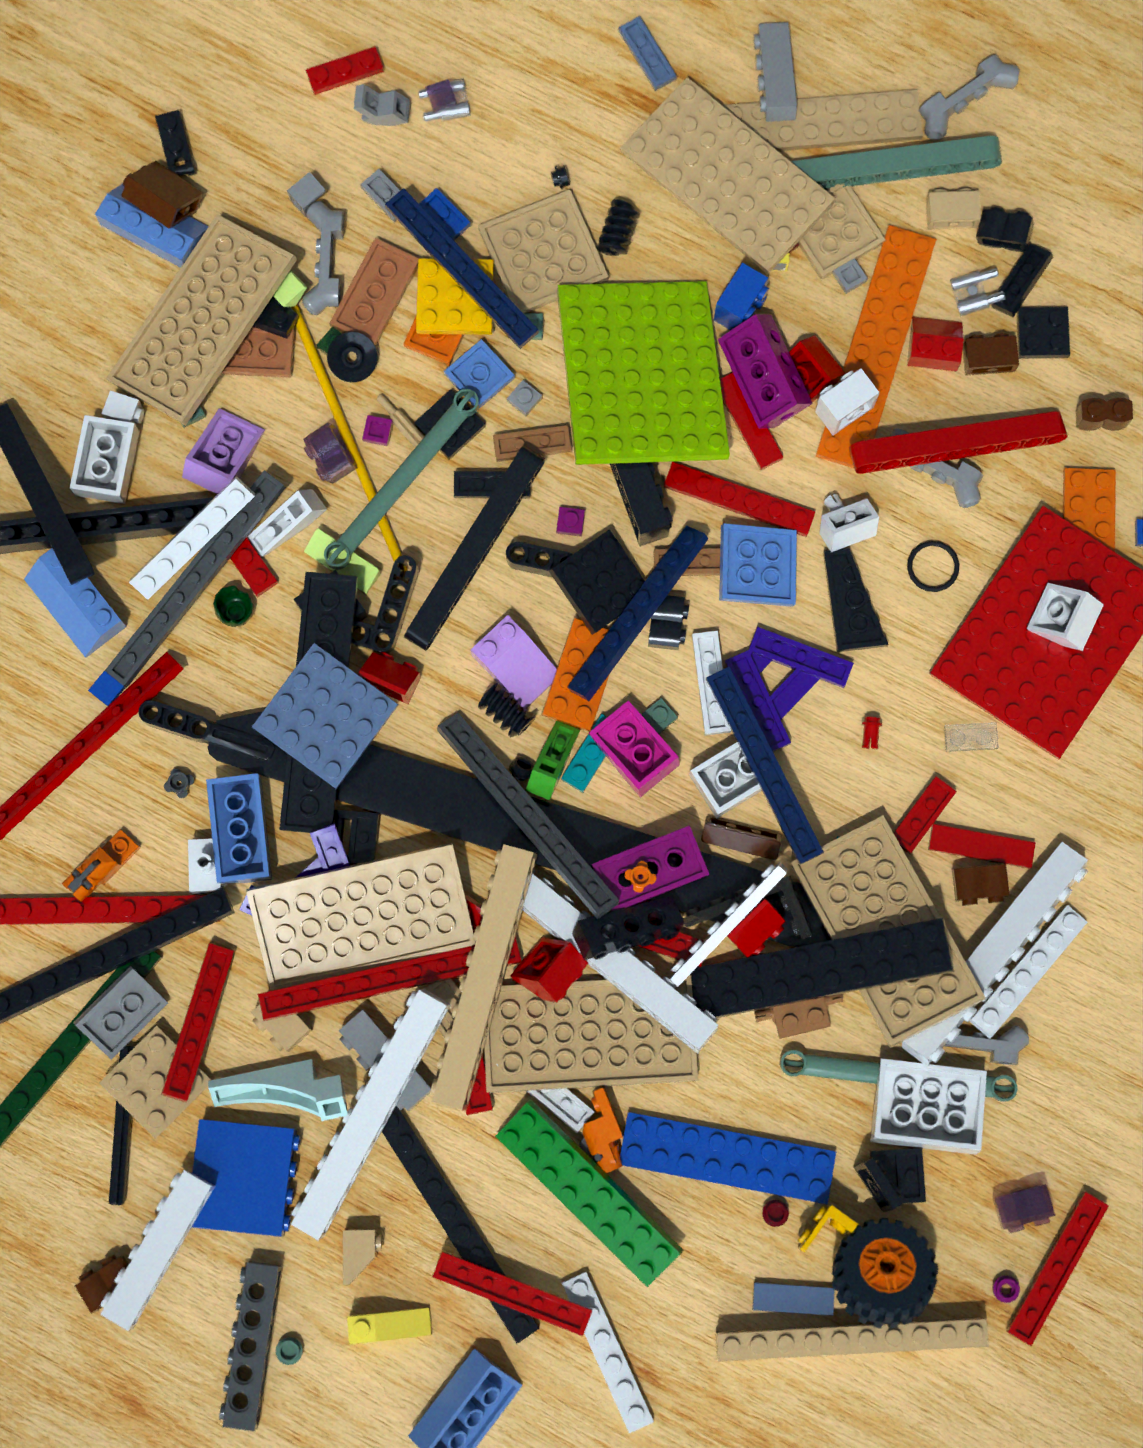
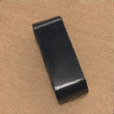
[506,542,573,577]

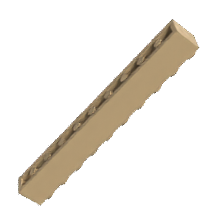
[430,844,538,1110]
[715,1317,989,1361]

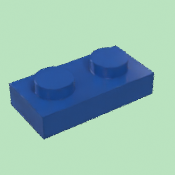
[419,188,471,240]

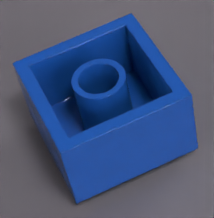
[714,263,769,330]

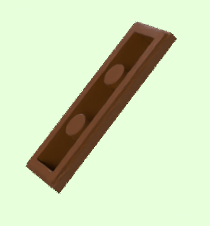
[701,816,782,860]

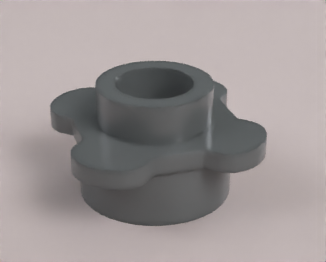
[164,768,194,798]

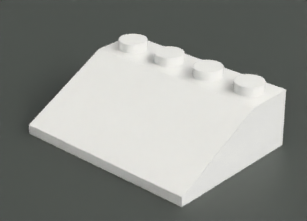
[871,1058,987,1155]

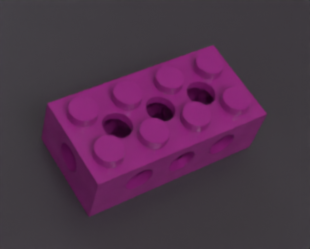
[718,314,813,429]
[591,825,709,912]

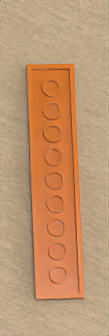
[816,225,937,468]

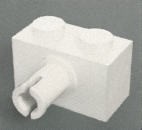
[819,494,879,552]
[188,839,228,894]

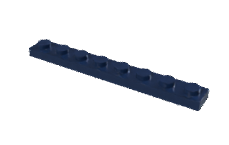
[385,188,539,349]
[567,525,708,701]
[706,667,824,865]

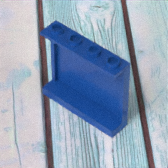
[192,1119,300,1237]

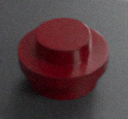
[762,1200,789,1227]

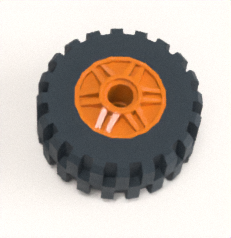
[832,1218,938,1329]

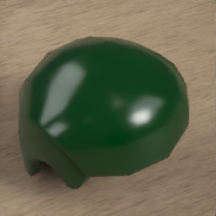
[213,586,254,627]

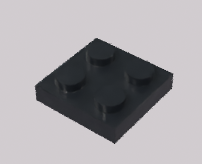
[1016,307,1070,359]
[414,389,486,460]
[853,1158,903,1212]

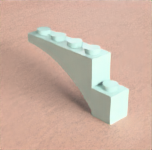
[208,1059,348,1121]

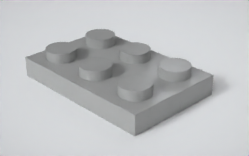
[73,966,168,1060]

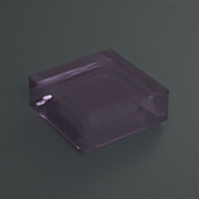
[425,79,457,112]

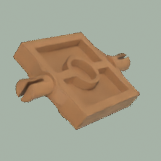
[754,994,843,1039]

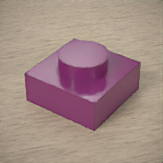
[362,415,393,446]
[556,507,585,537]

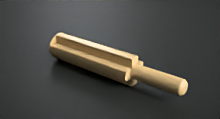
[377,395,424,447]

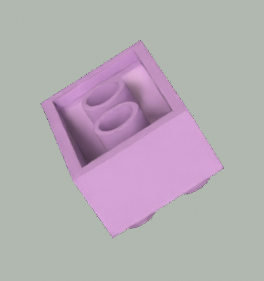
[182,408,264,494]
[470,615,556,709]

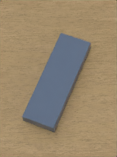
[618,16,677,91]
[752,1283,834,1316]

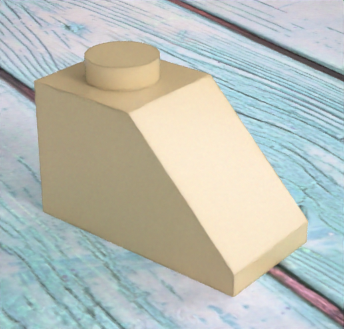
[343,1229,382,1285]

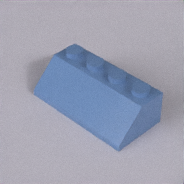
[95,183,209,268]
[24,548,126,658]
[206,773,272,883]
[408,1348,523,1448]

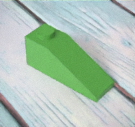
[526,721,580,800]

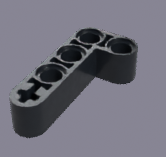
[352,555,419,653]

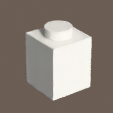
[102,390,144,425]

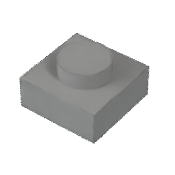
[832,258,868,294]
[507,380,542,417]

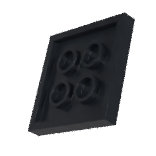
[549,529,645,635]

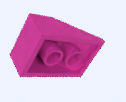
[589,700,680,798]

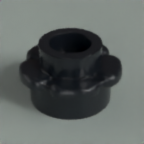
[551,166,570,190]
[509,757,534,781]

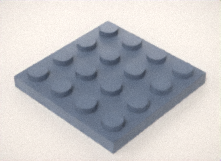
[252,643,398,789]

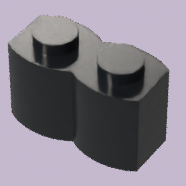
[976,207,1034,252]
[648,595,689,650]

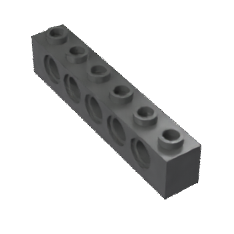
[219,1261,282,1431]

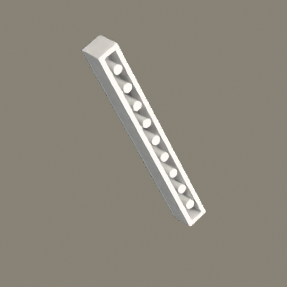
[902,842,1088,1067]
[522,870,719,1054]
[291,989,451,1240]

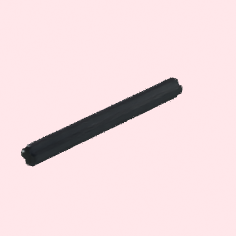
[109,1046,135,1205]

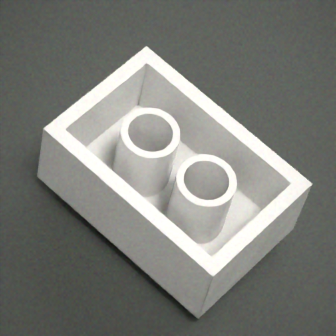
[70,415,139,504]
[689,742,762,819]

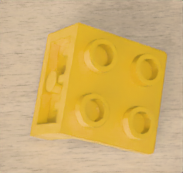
[797,1205,858,1253]

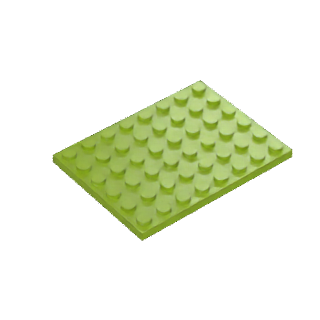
[557,281,730,465]

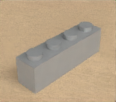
[754,22,797,122]
[339,1010,431,1111]

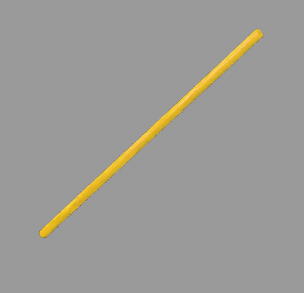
[291,304,408,573]

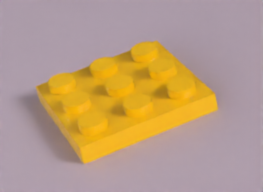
[416,259,494,335]

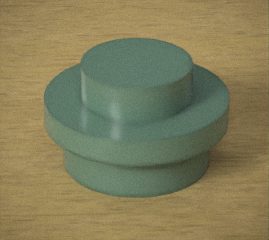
[276,1337,303,1365]

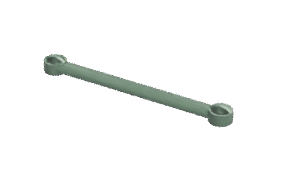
[324,389,479,570]
[780,1050,1018,1102]

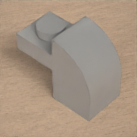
[354,84,410,126]

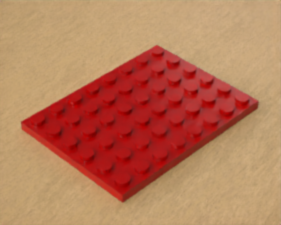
[929,506,1143,760]

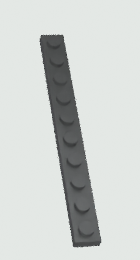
[105,470,286,688]
[437,713,619,919]

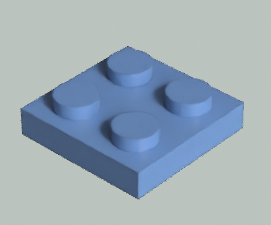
[444,339,515,409]

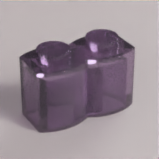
[304,423,358,484]
[993,1184,1055,1233]

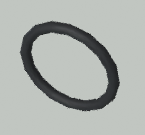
[907,541,960,592]

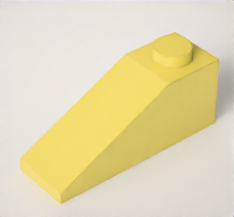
[347,1307,432,1344]

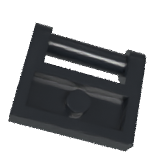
[334,810,379,864]

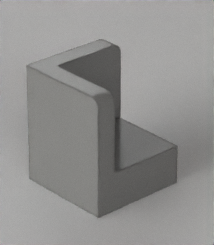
[287,172,325,218]

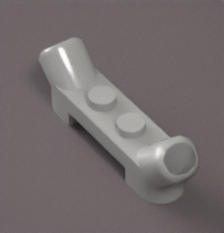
[919,54,1020,140]
[302,201,344,315]
[890,428,983,508]
[944,1025,1029,1065]

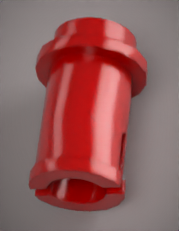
[862,717,882,749]

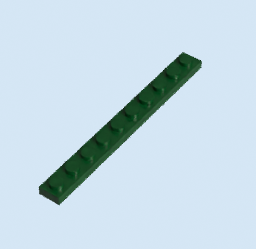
[0,951,162,1148]

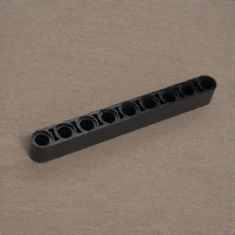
[0,401,95,585]
[404,446,545,651]

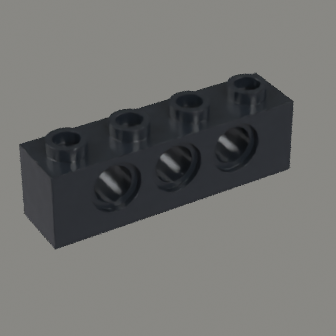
[572,895,684,960]

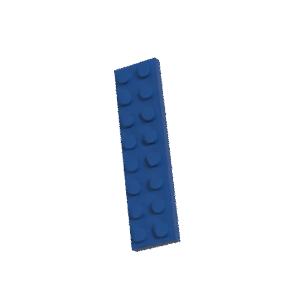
[620,1112,836,1204]

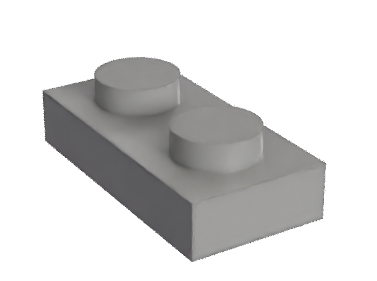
[360,169,400,223]

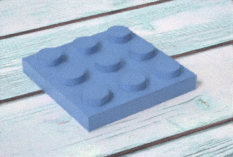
[719,523,797,607]

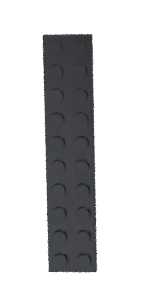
[279,572,358,833]
[689,918,954,1018]

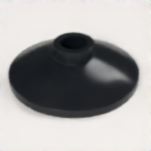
[327,332,377,383]

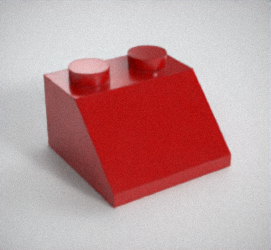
[907,317,964,372]
[789,335,846,403]
[358,652,421,705]
[727,898,785,958]
[510,937,588,1003]

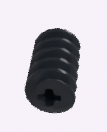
[596,199,640,256]
[478,683,536,738]

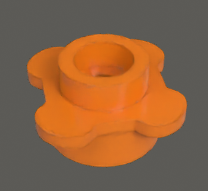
[625,861,656,893]

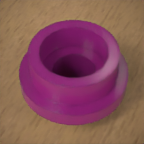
[993,1275,1020,1303]

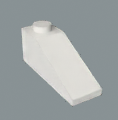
[247,489,327,557]

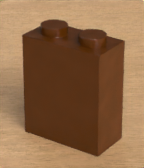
[121,160,203,229]

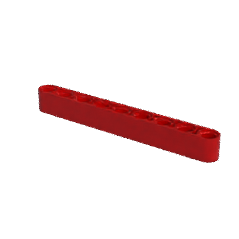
[849,411,1068,474]

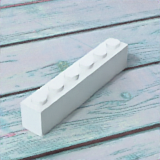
[100,1170,215,1331]

